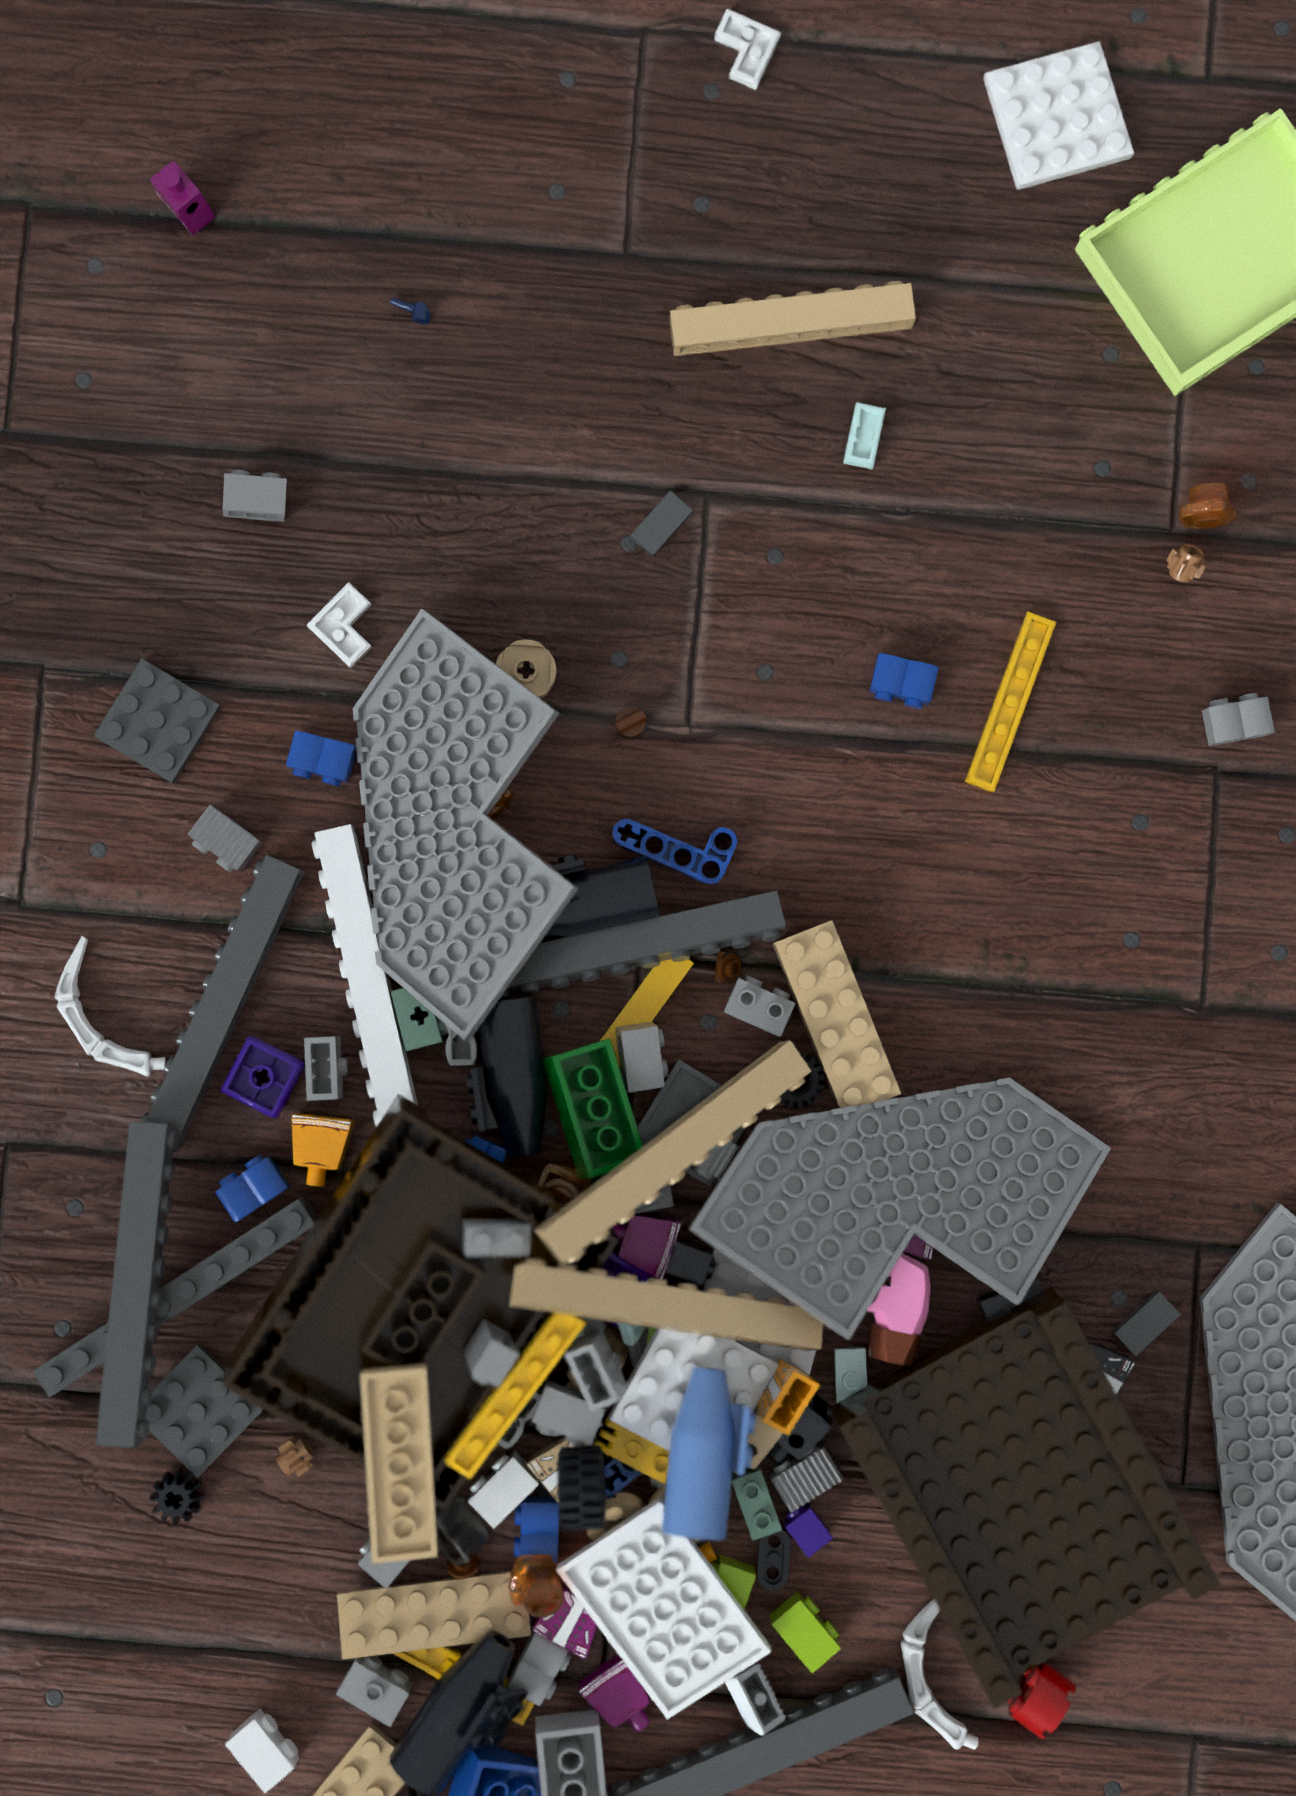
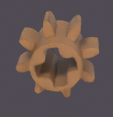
[1166,544,1207,583]
[276,1436,315,1477]

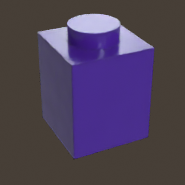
[783,1502,833,1558]

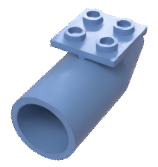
[661,1367,755,1540]

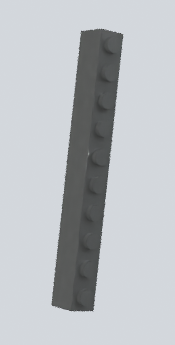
[140,855,305,1153]
[498,891,786,1001]
[96,1121,179,1448]
[33,1195,318,1398]
[607,1668,914,1796]

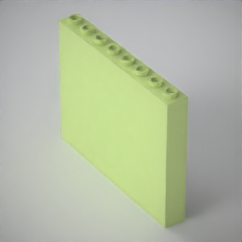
[1075,108,1296,396]

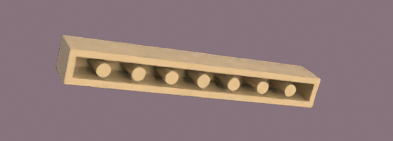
[670,281,916,356]

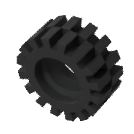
[780,1052,825,1108]

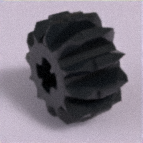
[150,1469,205,1525]

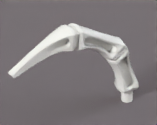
[55,936,167,1077]
[901,1599,979,1750]

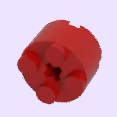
[1008,1662,1076,1739]

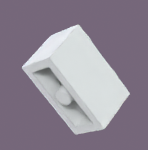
[468,1450,540,1529]
[225,1708,300,1793]

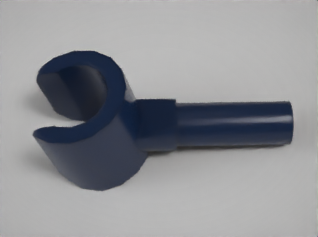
[390,297,431,325]

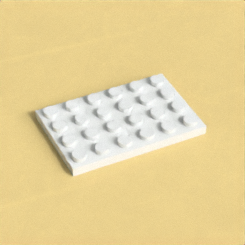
[556,1497,771,1719]

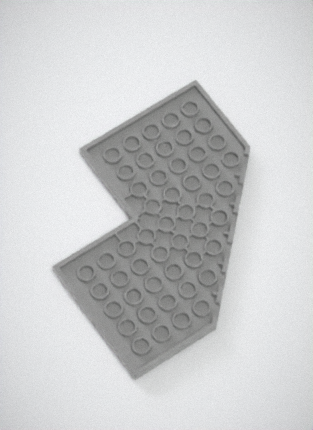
[353,609,579,1040]
[688,1077,1111,1339]
[1199,1203,1296,1621]

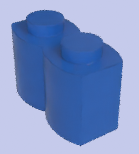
[869,653,939,709]
[286,730,357,787]
[215,1155,291,1223]
[514,1497,559,1567]

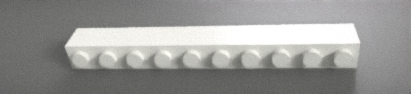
[312,824,418,1127]

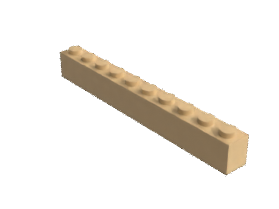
[535,1040,811,1264]
[510,1259,823,1351]

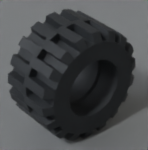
[557,1446,605,1531]

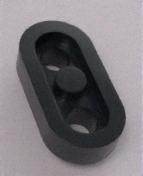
[757,1526,790,1591]

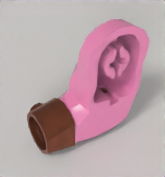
[867,1253,930,1366]

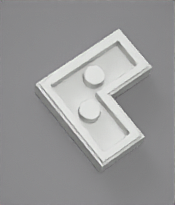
[714,9,781,90]
[307,582,372,668]

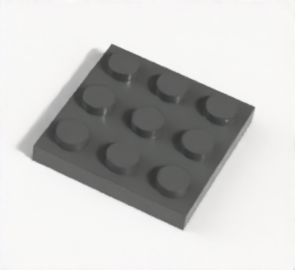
[94,658,222,784]
[637,1059,745,1187]
[146,1343,264,1478]

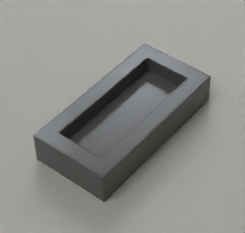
[630,491,693,557]
[1112,1290,1181,1356]

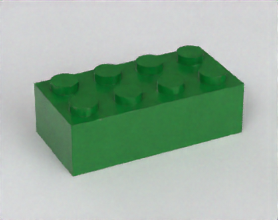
[543,1039,643,1179]

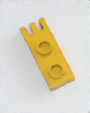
[593,1417,669,1485]

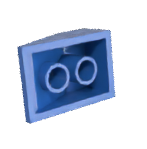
[448,1746,542,1796]

